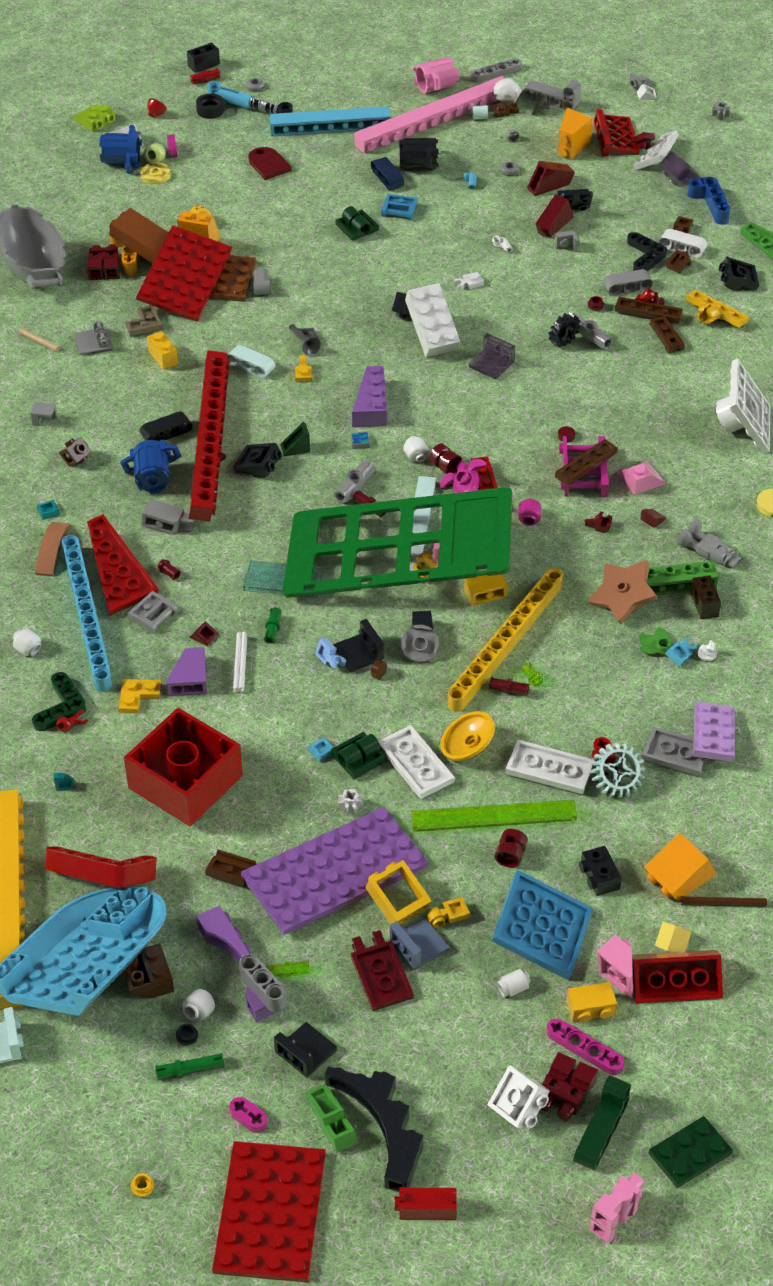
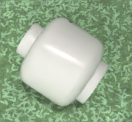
[403,436,429,463]
[13,628,42,656]
[182,989,215,1022]

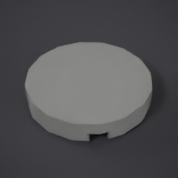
[401,625,439,663]

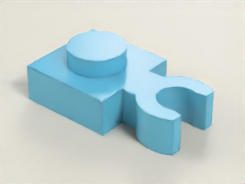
[665,637,697,667]

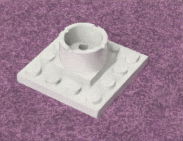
[716,359,770,454]

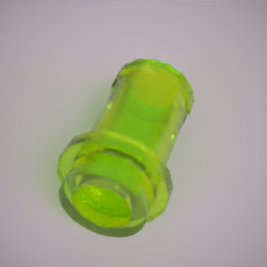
[521,662,543,686]

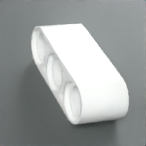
[659,229,707,258]

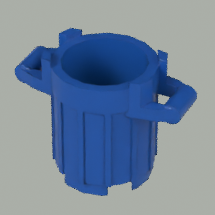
[99,125,142,174]
[120,440,182,494]

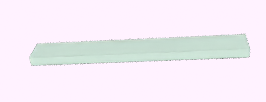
[410,476,436,571]

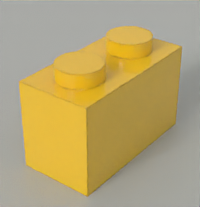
[147,331,178,370]
[464,575,508,606]
[566,982,617,1023]

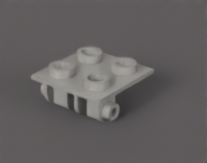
[74,320,113,355]

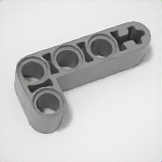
[522,80,581,110]

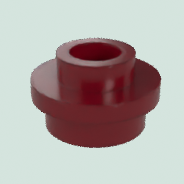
[588,296,604,311]

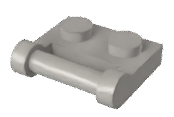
[128,591,178,633]

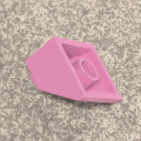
[616,461,665,495]
[597,935,634,999]

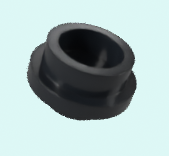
[176,1024,198,1046]

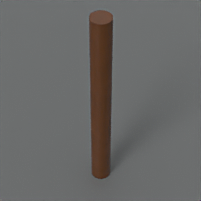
[681,896,767,907]

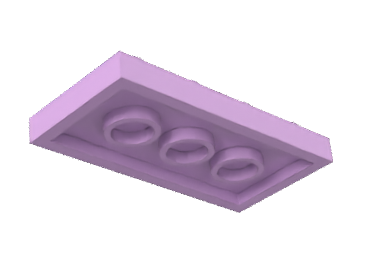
[693,702,735,762]

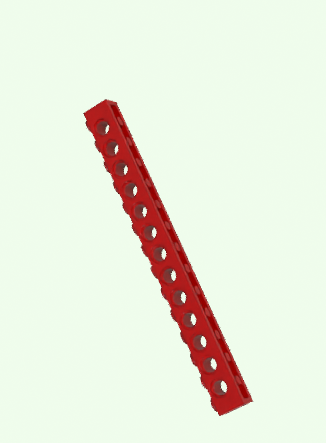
[189,350,230,522]

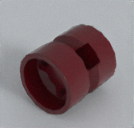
[429,443,462,474]
[494,829,528,868]

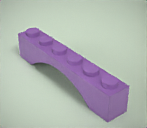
[196,906,278,1023]

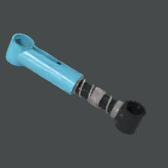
[207,82,293,114]

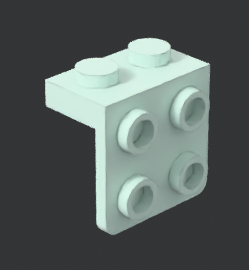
[0,1007,24,1063]

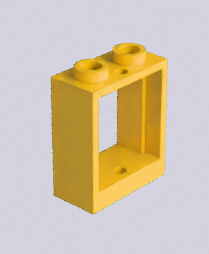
[365,860,432,925]

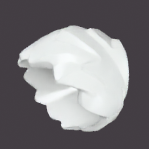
[494,78,522,104]

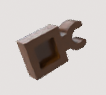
[492,103,519,118]

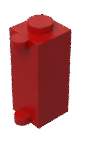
[395,1187,457,1220]

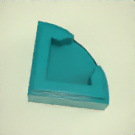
[53,773,76,791]

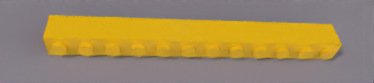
[0,790,26,1009]

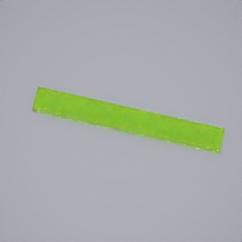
[411,799,577,832]

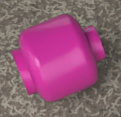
[517,499,542,526]

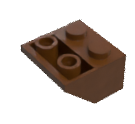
[123,943,174,998]

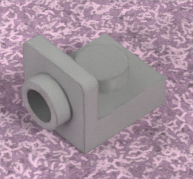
[629,73,652,90]
[555,230,580,252]

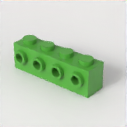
[647,561,719,596]

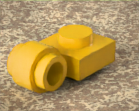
[427,897,470,928]

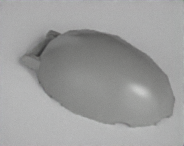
[0,204,66,289]

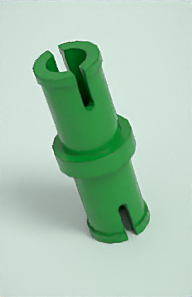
[264,607,282,644]

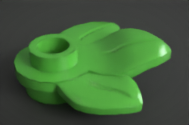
[639,627,673,655]

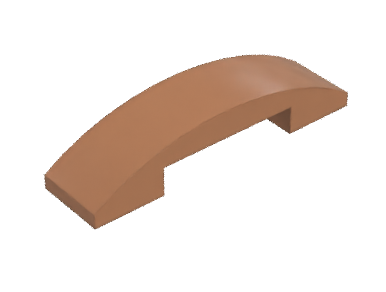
[35,522,71,577]

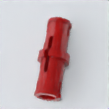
[190,68,220,84]

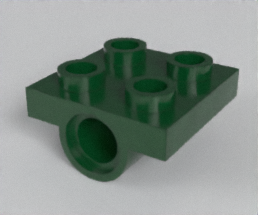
[335,206,379,241]
[331,732,387,780]

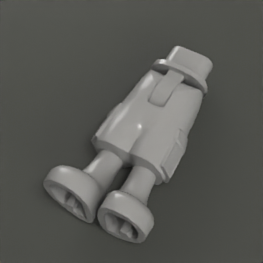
[677,518,742,569]

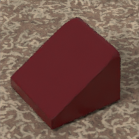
[640,509,666,528]
[190,621,219,646]

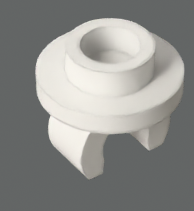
[698,640,717,661]

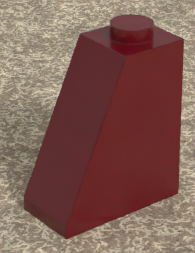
[527,161,575,196]
[535,194,574,237]

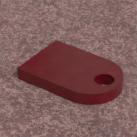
[248,147,292,180]

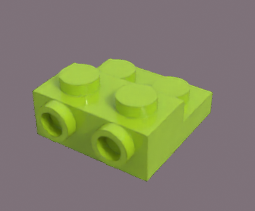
[73,104,116,132]

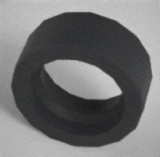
[196,93,224,119]

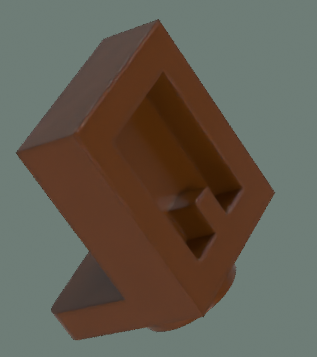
[666,249,692,274]

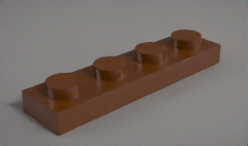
[615,296,683,324]
[555,439,618,486]

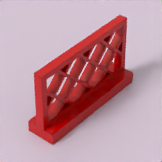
[593,109,640,156]

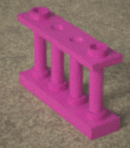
[559,436,609,497]

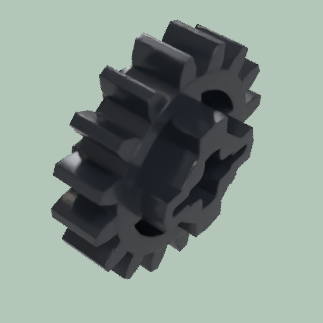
[548,312,581,348]

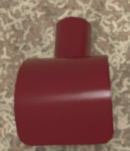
[585,512,613,533]

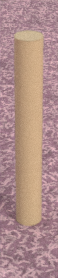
[19,328,60,352]

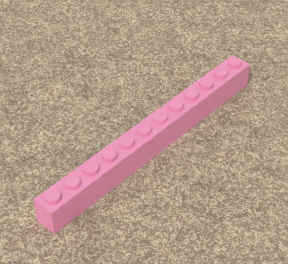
[354,76,505,154]

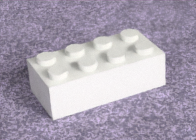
[405,283,460,358]

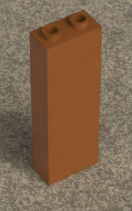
[109,208,169,263]

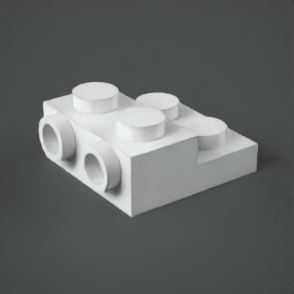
[487,1065,550,1131]

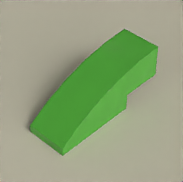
[305,1084,357,1153]

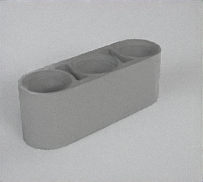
[603,269,653,296]
[239,954,286,1012]

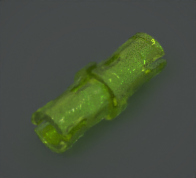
[265,960,310,978]

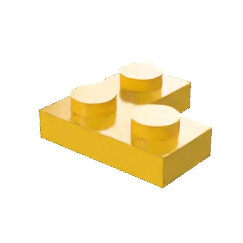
[118,679,162,713]

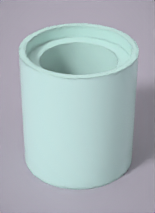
[472,105,488,120]

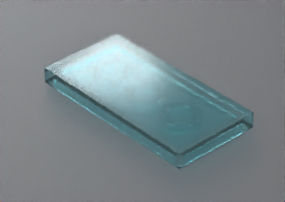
[243,560,323,598]

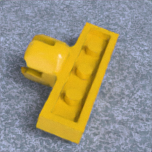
[686,290,749,328]

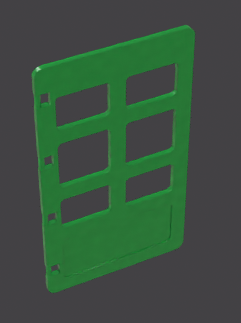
[283,487,513,598]

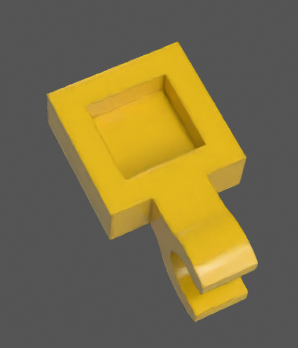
[295,355,313,382]

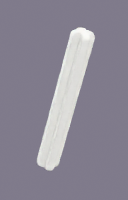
[233,632,247,693]

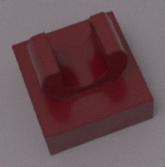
[633,132,655,150]

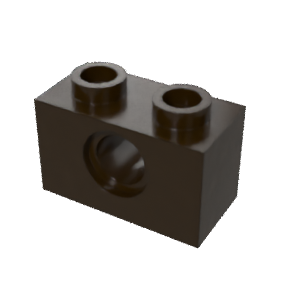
[690,575,721,620]

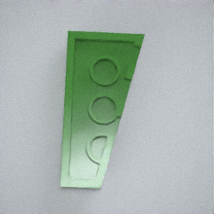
[740,221,773,259]

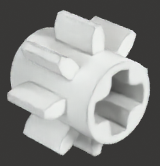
[338,789,363,814]

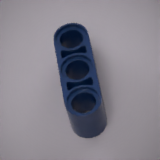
[371,157,404,190]

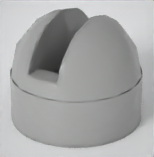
[507,129,520,143]

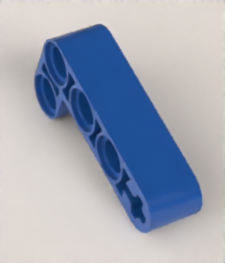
[687,177,730,225]

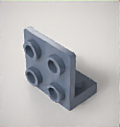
[390,919,449,970]

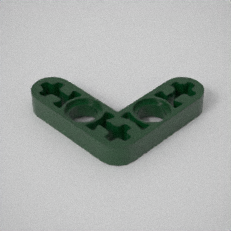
[32,672,86,731]

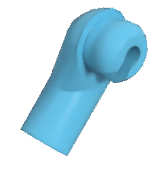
[464,172,477,189]

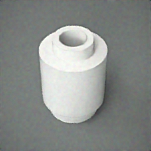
[497,969,531,998]

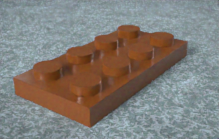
[213,255,256,302]

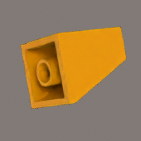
[558,108,593,160]
[177,211,220,241]
[644,833,717,901]

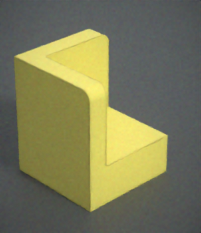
[655,921,692,952]

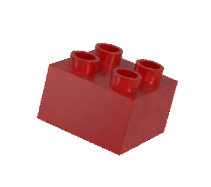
[124,707,243,827]

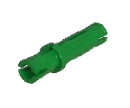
[155,1053,224,1080]

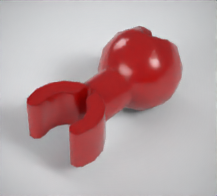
[635,289,655,302]
[56,710,88,732]

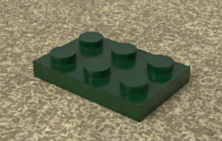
[648,1116,733,1189]

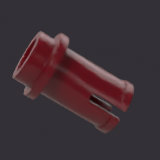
[157,559,181,580]

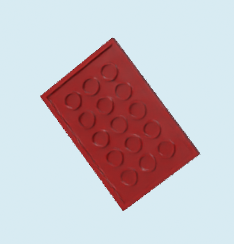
[136,225,233,322]
[212,1141,326,1283]

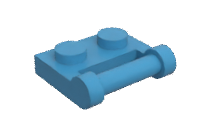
[381,194,418,220]

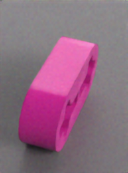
[167,134,177,157]
[229,1097,267,1133]

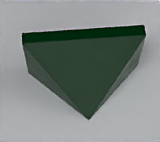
[280,422,310,456]

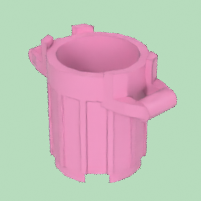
[412,57,459,94]

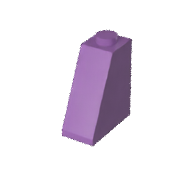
[167,647,207,696]

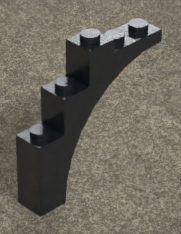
[325,1066,424,1192]

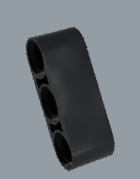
[139,411,193,442]

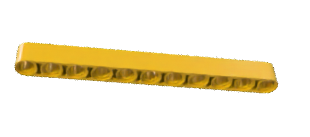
[448,568,563,712]

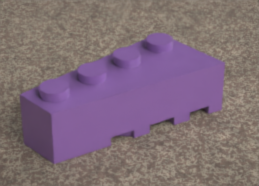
[352,365,387,427]

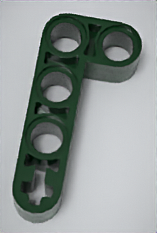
[573,1075,631,1171]

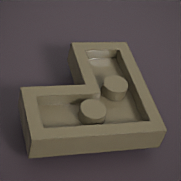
[125,305,162,337]

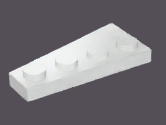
[633,130,679,170]

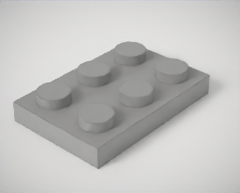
[641,726,706,777]

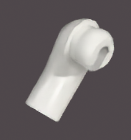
[492,235,513,253]

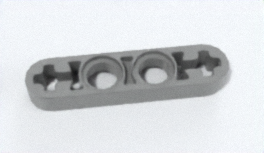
[471,58,522,82]

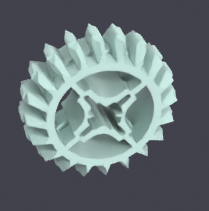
[590,743,646,798]

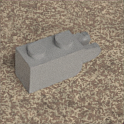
[142,499,195,535]

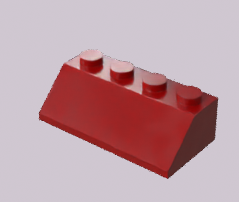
[632,950,723,1003]

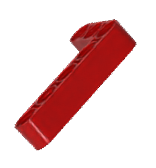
[45,846,157,888]

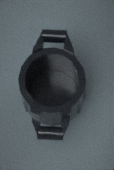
[399,138,439,169]

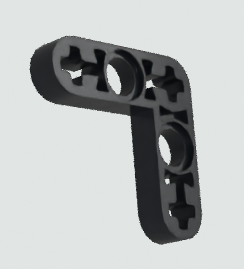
[627,232,667,272]

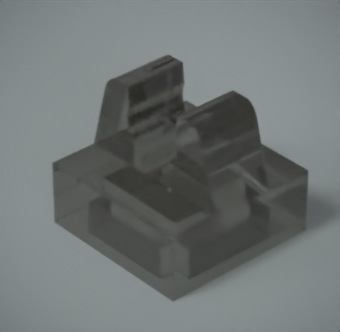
[532,95,550,116]

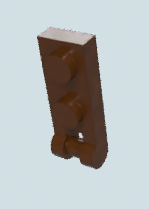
[650,316,685,353]

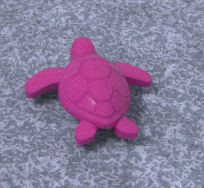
[439,459,486,493]

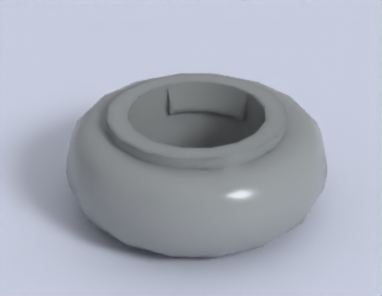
[246,78,264,92]
[500,161,519,176]

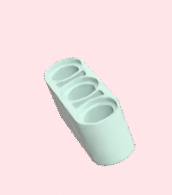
[227,345,275,379]

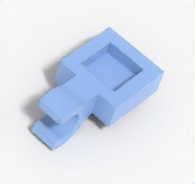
[315,638,346,669]

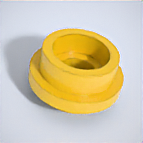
[130,1174,154,1197]

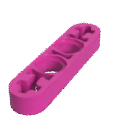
[547,1019,624,1075]

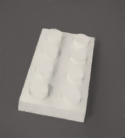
[378,725,455,799]
[505,740,595,794]

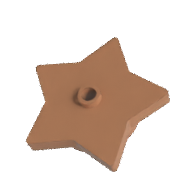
[588,560,658,624]

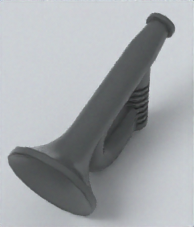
[289,324,321,356]

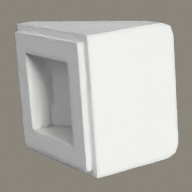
[637,84,657,100]

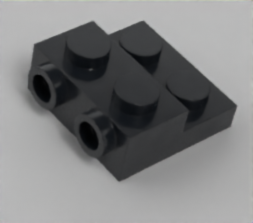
[718,256,760,291]
[233,443,282,477]

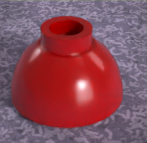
[147,98,167,118]

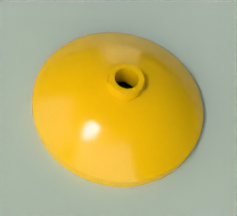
[440,711,495,761]

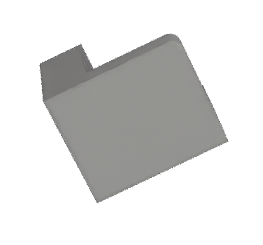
[31,402,57,426]

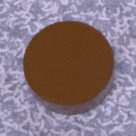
[371,659,387,680]

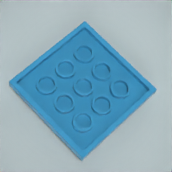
[491,870,593,980]

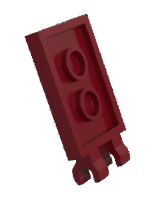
[351,930,414,1011]

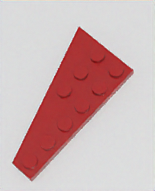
[87,514,159,616]

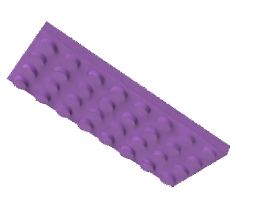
[241,807,428,936]

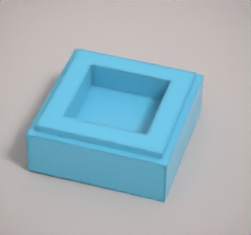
[308,737,334,762]

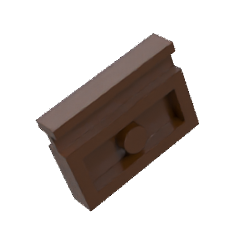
[205,849,256,887]

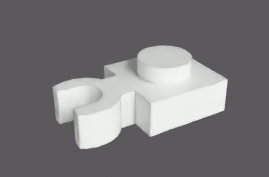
[454,272,484,291]

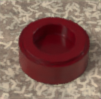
[558,426,575,442]

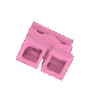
[589,1172,645,1244]

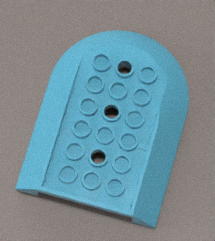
[0,886,167,1016]

